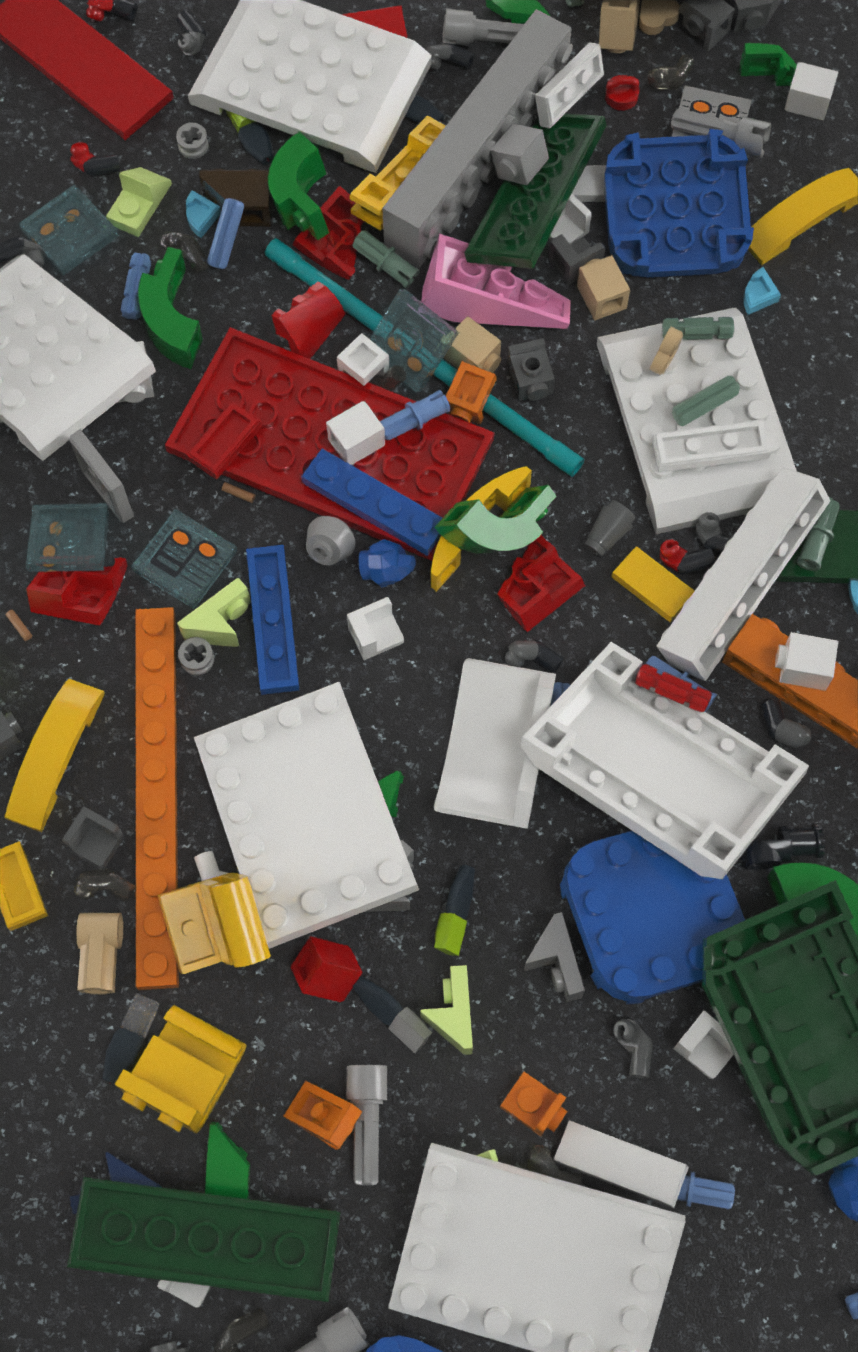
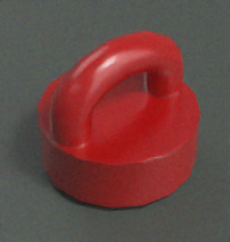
[605,75,639,111]

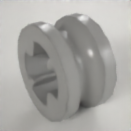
[176,123,209,159]
[178,637,214,676]

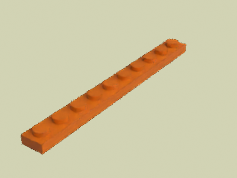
[136,607,179,990]

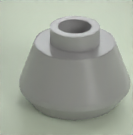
[306,516,355,565]

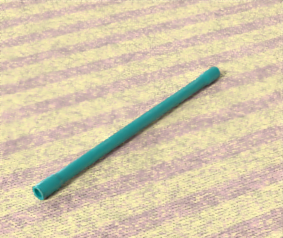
[265,238,585,477]

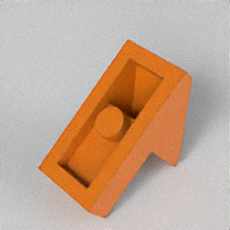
[283,1081,363,1150]

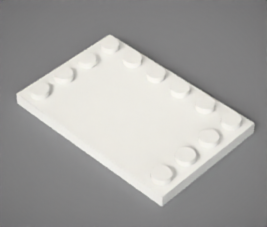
[194,682,419,948]
[388,1143,685,1352]

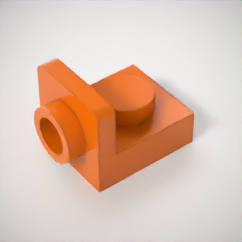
[446,361,497,424]
[500,1071,568,1136]

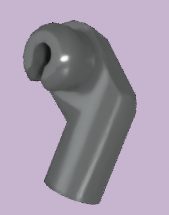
[613,1019,653,1079]

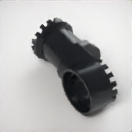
[744,822,825,870]

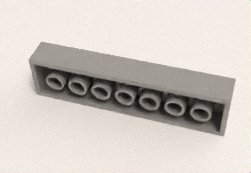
[382,9,573,268]

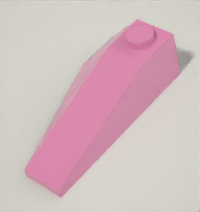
[420,234,571,329]

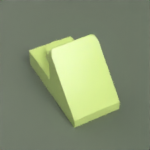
[106,167,172,237]
[177,578,251,647]
[420,965,473,1055]

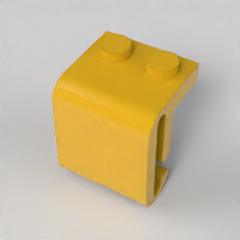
[157,873,271,974]
[115,1005,246,1134]

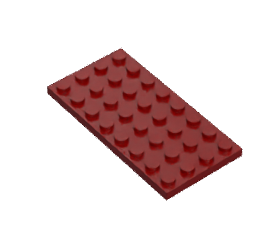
[165,327,494,561]

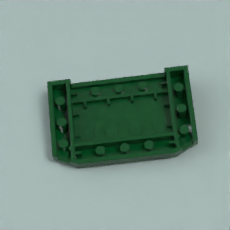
[702,880,858,1175]

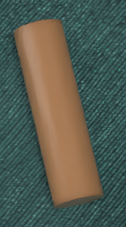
[222,482,256,503]
[6,610,32,641]

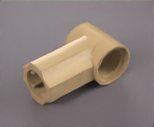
[76,913,123,995]

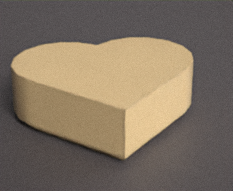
[639,0,680,35]
[649,326,684,375]

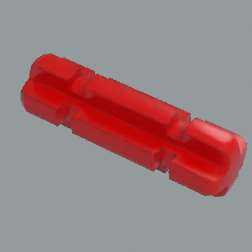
[635,664,712,713]

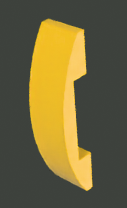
[350,115,446,216]
[748,168,858,265]
[431,466,532,592]
[5,678,105,832]

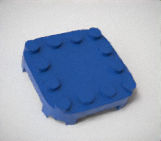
[603,129,754,277]
[560,831,745,1005]

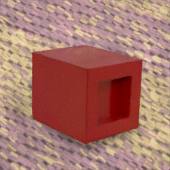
[291,936,362,1002]

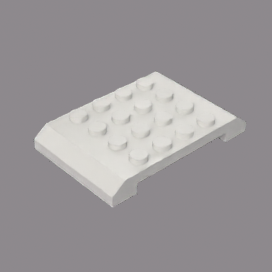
[188,0,432,173]
[0,254,156,461]
[597,307,796,534]
[520,642,809,879]

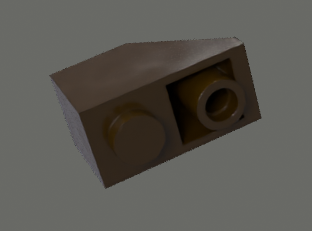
[199,168,272,227]

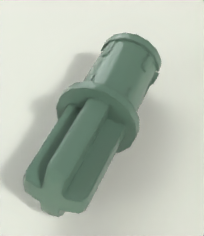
[353,230,420,289]
[797,497,840,571]

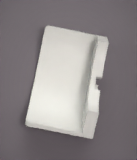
[434,658,556,829]

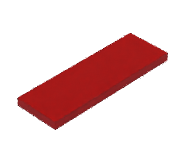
[0,0,174,140]

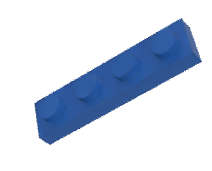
[301,448,442,556]
[246,545,300,695]

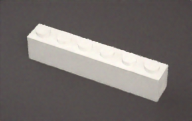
[657,467,830,681]

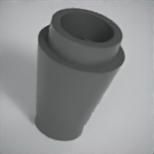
[583,500,636,558]

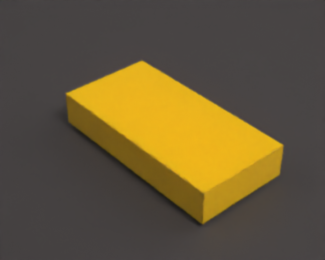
[612,546,695,623]
[0,841,48,931]

